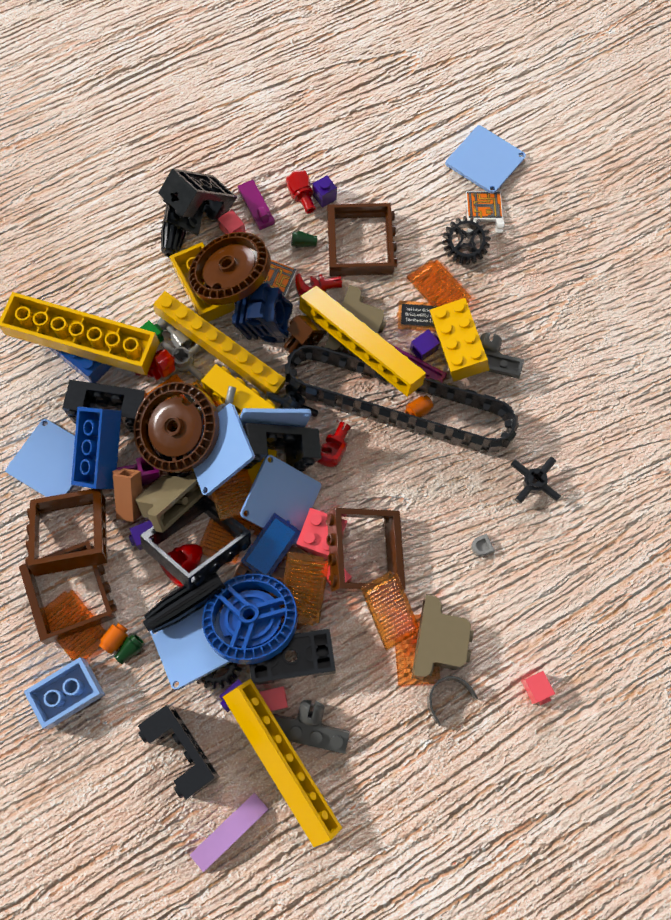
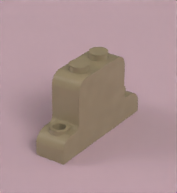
[325,285,387,352]
[136,472,208,533]
[411,594,474,680]

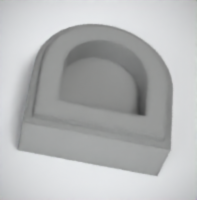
[471,533,495,557]

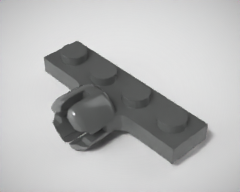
[480,332,524,379]
[272,700,350,754]

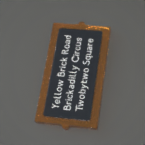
[396,301,445,331]

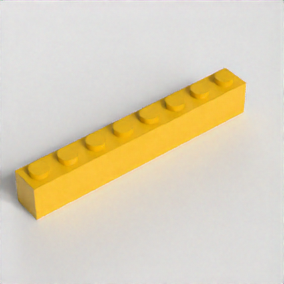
[299,286,426,397]
[153,291,286,394]
[223,678,342,847]

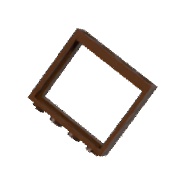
[327,203,397,276]
[25,489,108,577]
[326,508,406,592]
[19,540,117,645]

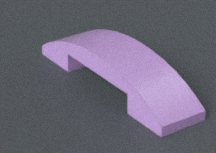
[190,793,268,872]

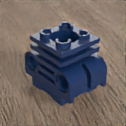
[232,283,293,343]

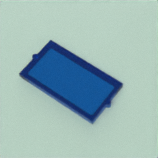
[241,512,301,576]

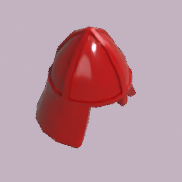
[160,544,203,587]

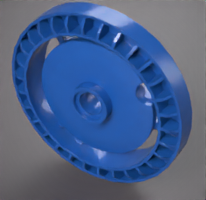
[202,574,298,664]

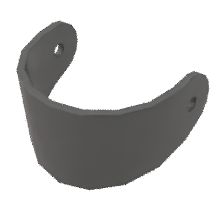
[427,676,478,726]

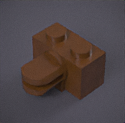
[283,315,327,354]

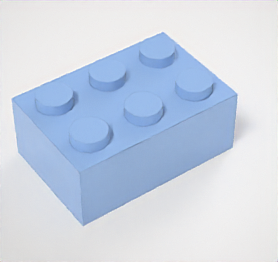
[24,657,105,729]

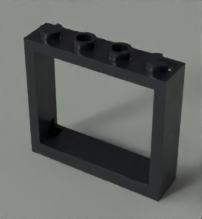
[140,495,251,590]

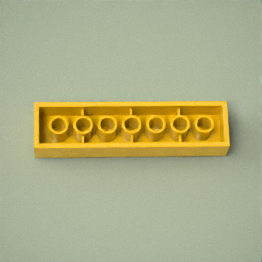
[0,292,160,376]

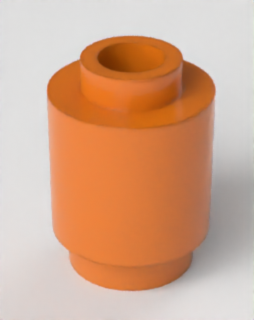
[405,395,434,418]
[99,623,129,655]

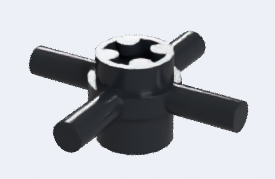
[265,384,318,417]
[511,457,561,504]

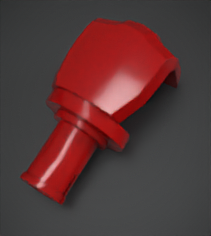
[286,170,316,214]
[295,273,342,296]
[134,349,175,381]
[317,422,351,468]

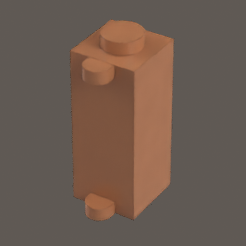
[112,468,142,522]

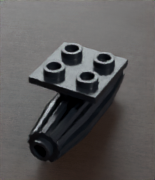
[161,202,205,258]
[143,573,226,633]

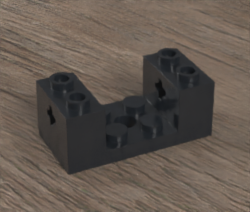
[158,168,237,221]
[62,380,147,433]
[242,423,322,472]
[249,629,336,685]
[138,705,220,800]

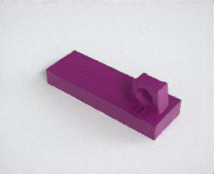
[237,180,275,231]

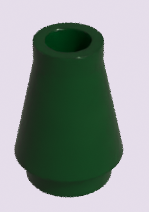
[291,230,317,248]
[114,633,145,664]

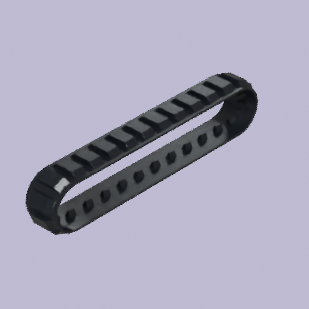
[284,345,519,453]

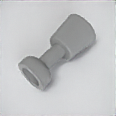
[157,318,193,349]

